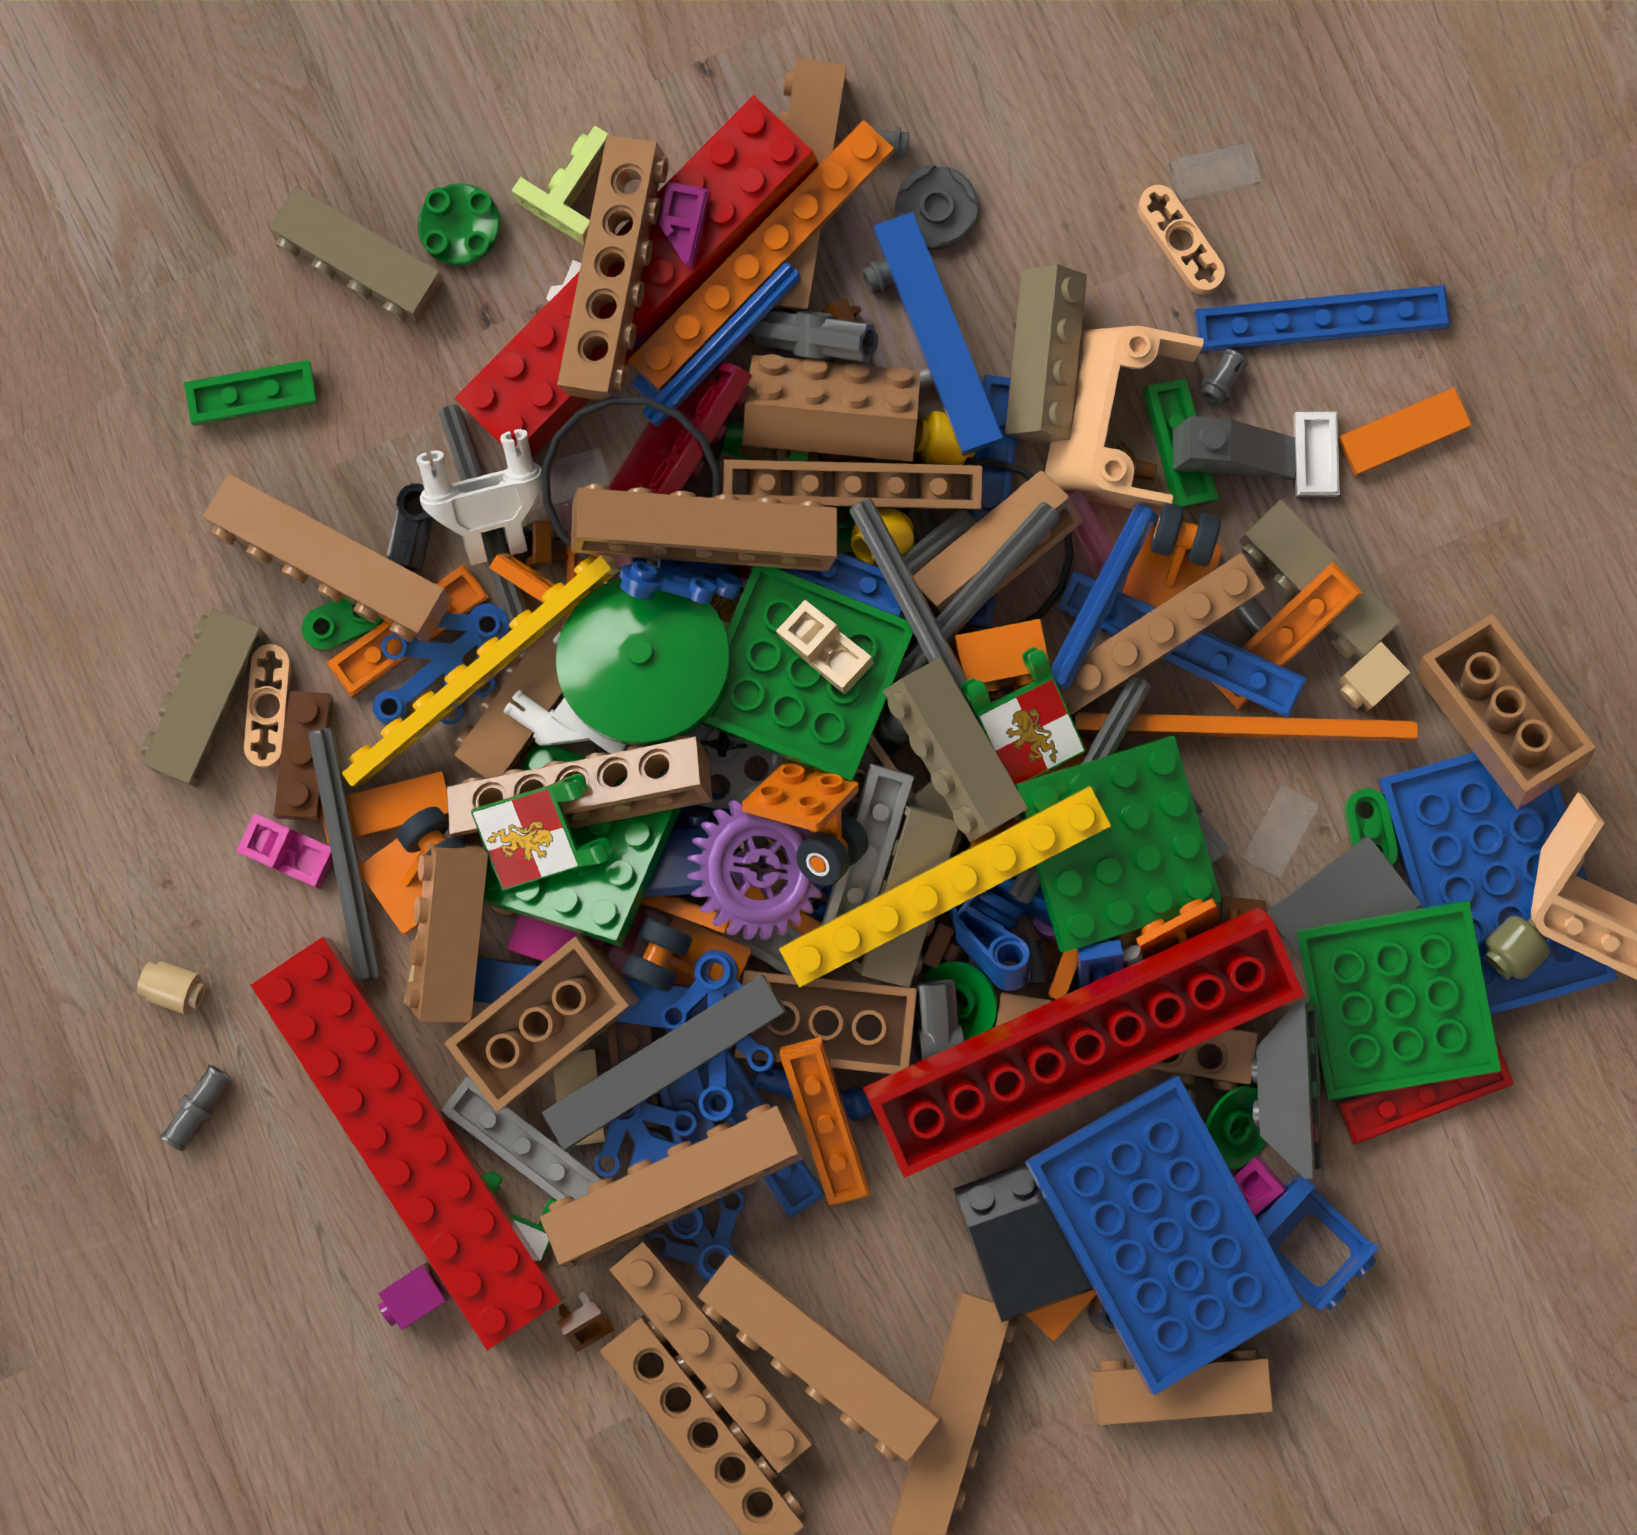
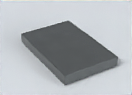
[1265,835,1421,960]

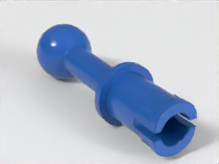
[752,1060,873,1121]

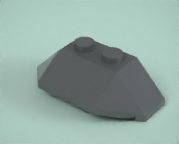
[1251,1002,1324,1179]

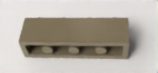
[269,186,444,323]
[1005,264,1087,444]
[1239,499,1401,662]
[141,607,266,788]
[883,657,1028,842]
[851,804,961,988]

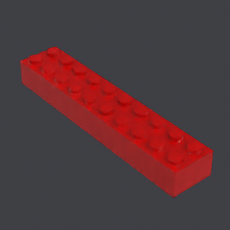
[454,95,819,458]
[863,907,1304,1178]
[250,937,565,1351]

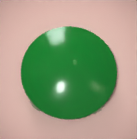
[418,183,501,266]

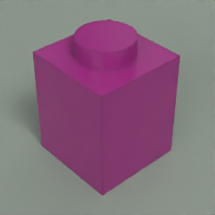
[378,1263,450,1330]

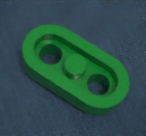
[302,598,384,651]
[1343,788,1398,866]

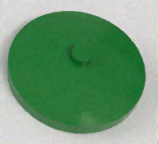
[556,578,731,746]

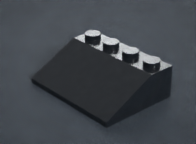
[954,1163,1094,1323]

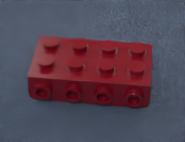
[609,362,753,495]

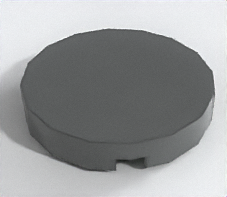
[895,165,978,250]

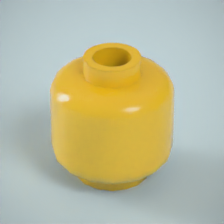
[914,411,976,465]
[851,507,914,568]

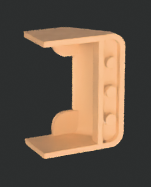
[1044,326,1204,515]
[1531,793,1637,980]

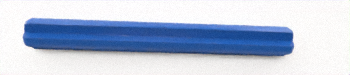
[642,263,801,426]
[1051,504,1157,691]

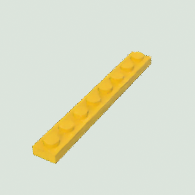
[341,554,621,786]
[779,786,1111,988]

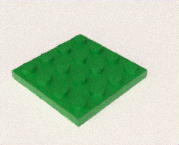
[702,566,914,781]
[1014,736,1222,952]
[483,741,682,947]
[1296,900,1501,1100]

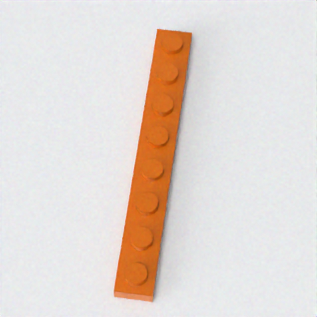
[628,120,894,392]

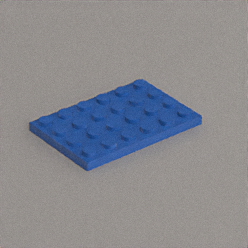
[1377,752,1618,1015]
[1025,1075,1303,1395]

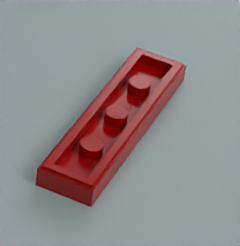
[1337,1044,1514,1145]

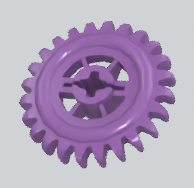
[687,797,821,940]

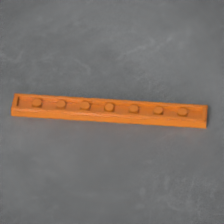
[1072,712,1418,742]

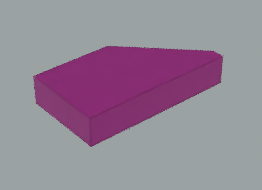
[658,182,711,269]

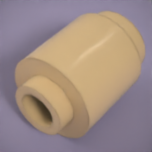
[137,961,206,1015]

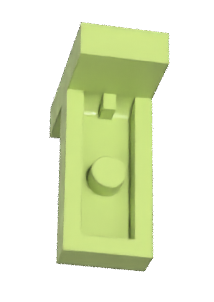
[511,126,609,246]

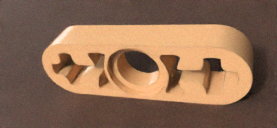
[1138,185,1225,295]
[244,644,292,769]

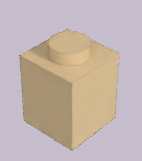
[1337,642,1410,712]

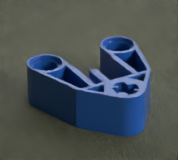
[947,874,1053,991]

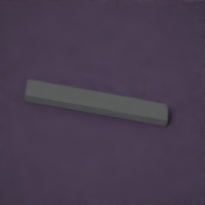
[542,975,787,1150]

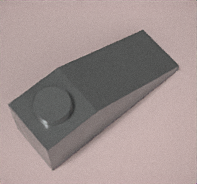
[1173,416,1295,480]

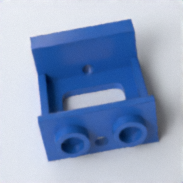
[1256,1174,1380,1311]

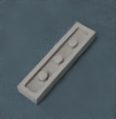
[821,763,914,925]
[440,1076,603,1200]

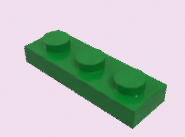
[184,360,318,426]
[1142,378,1219,509]

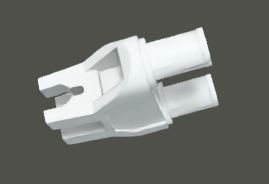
[416,429,542,566]
[503,622,629,754]

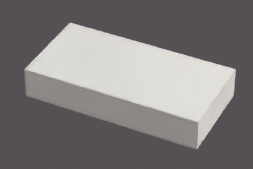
[1293,412,1340,498]

